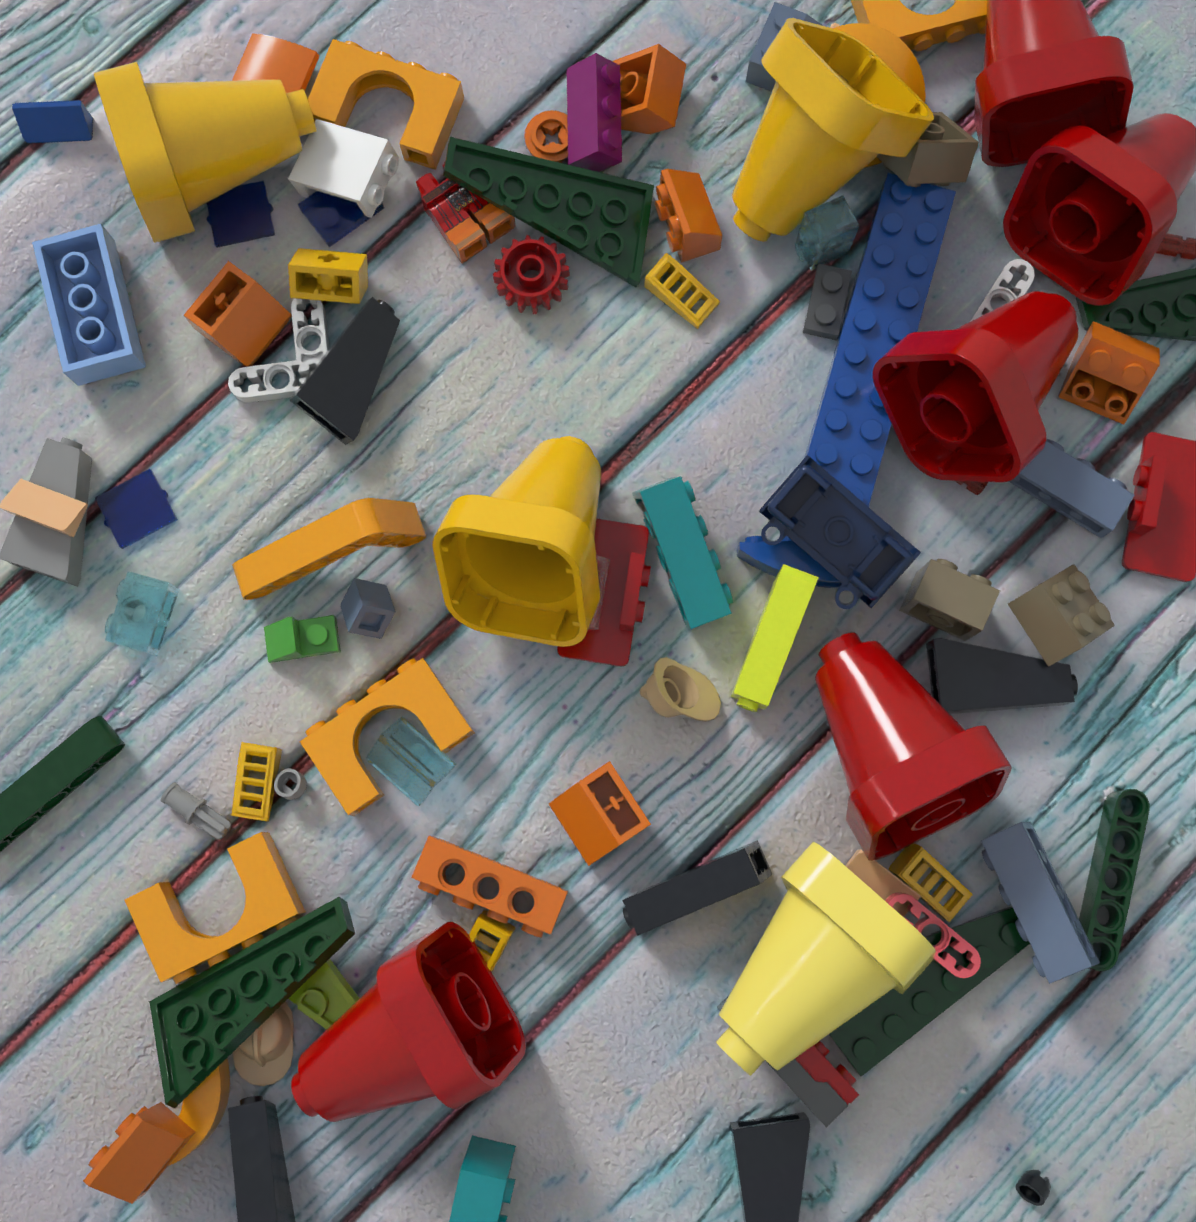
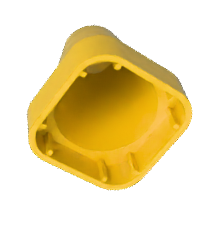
[732,18,934,242]
[94,62,316,243]
[432,436,601,647]

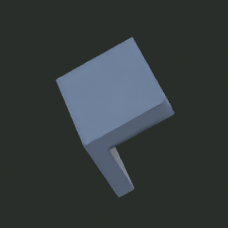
[340,578,396,639]

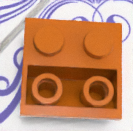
[655,168,722,263]
[184,261,292,367]
[1058,321,1160,425]
[549,761,651,866]
[83,1102,195,1204]

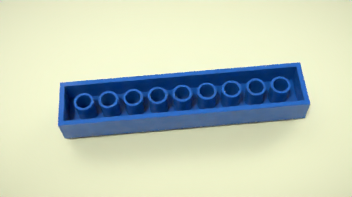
[804,173,956,507]

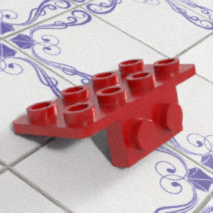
[1122,432,1196,582]
[557,518,651,667]

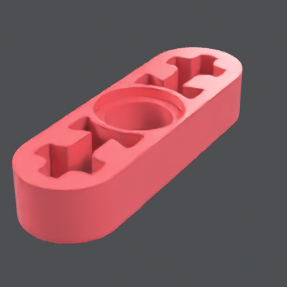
[885,892,981,978]

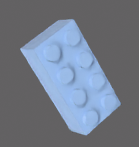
[32,224,146,386]

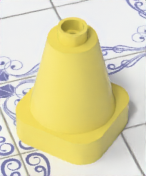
[716,842,936,1076]

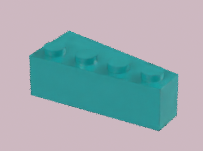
[632,476,733,629]
[449,1135,516,1222]

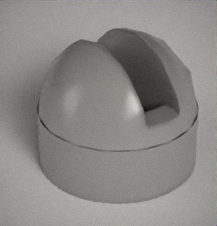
[274,768,307,800]

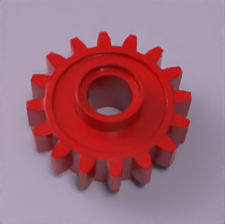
[493,235,570,314]

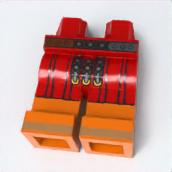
[416,162,516,263]

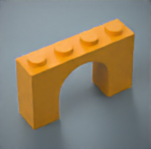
[851,0,987,51]
[308,39,464,170]
[299,658,475,816]
[125,832,306,984]

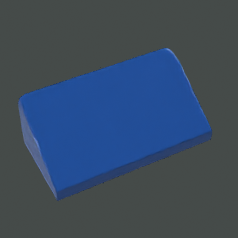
[12,100,93,143]

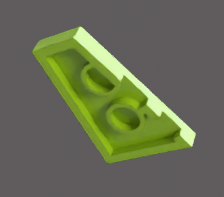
[289,959,360,1030]

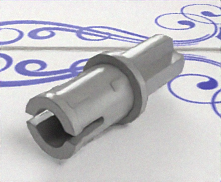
[160,782,232,840]

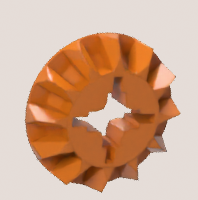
[524,110,568,163]

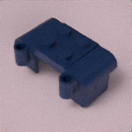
[759,455,921,609]

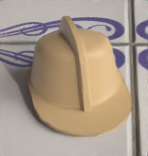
[640,657,721,722]
[233,1001,294,1086]

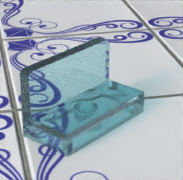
[366,716,456,806]

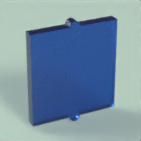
[206,180,275,248]
[95,469,178,549]

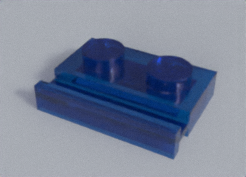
[298,191,384,247]

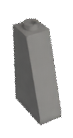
[0,437,92,587]

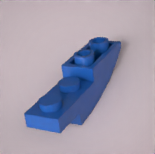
[737,535,842,588]

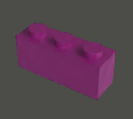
[567,53,622,172]

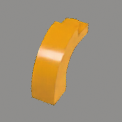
[110,1059,230,1166]

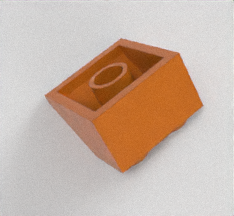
[612,44,686,135]

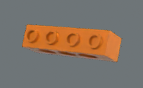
[411,836,568,938]

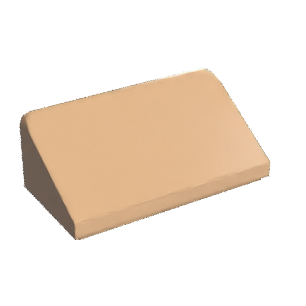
[0,479,88,538]
[845,850,921,917]

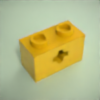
[288,248,368,304]

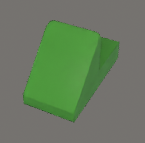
[264,615,341,663]

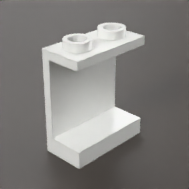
[288,119,399,218]

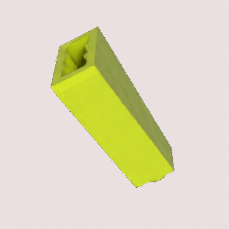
[731,564,819,712]

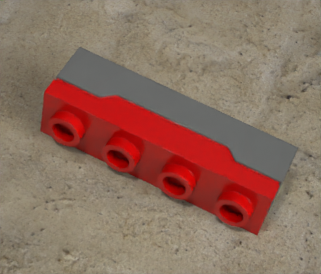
[717,997,859,1128]

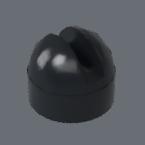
[1015,1170,1051,1206]

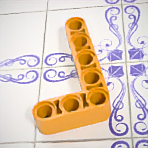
[232,498,426,600]

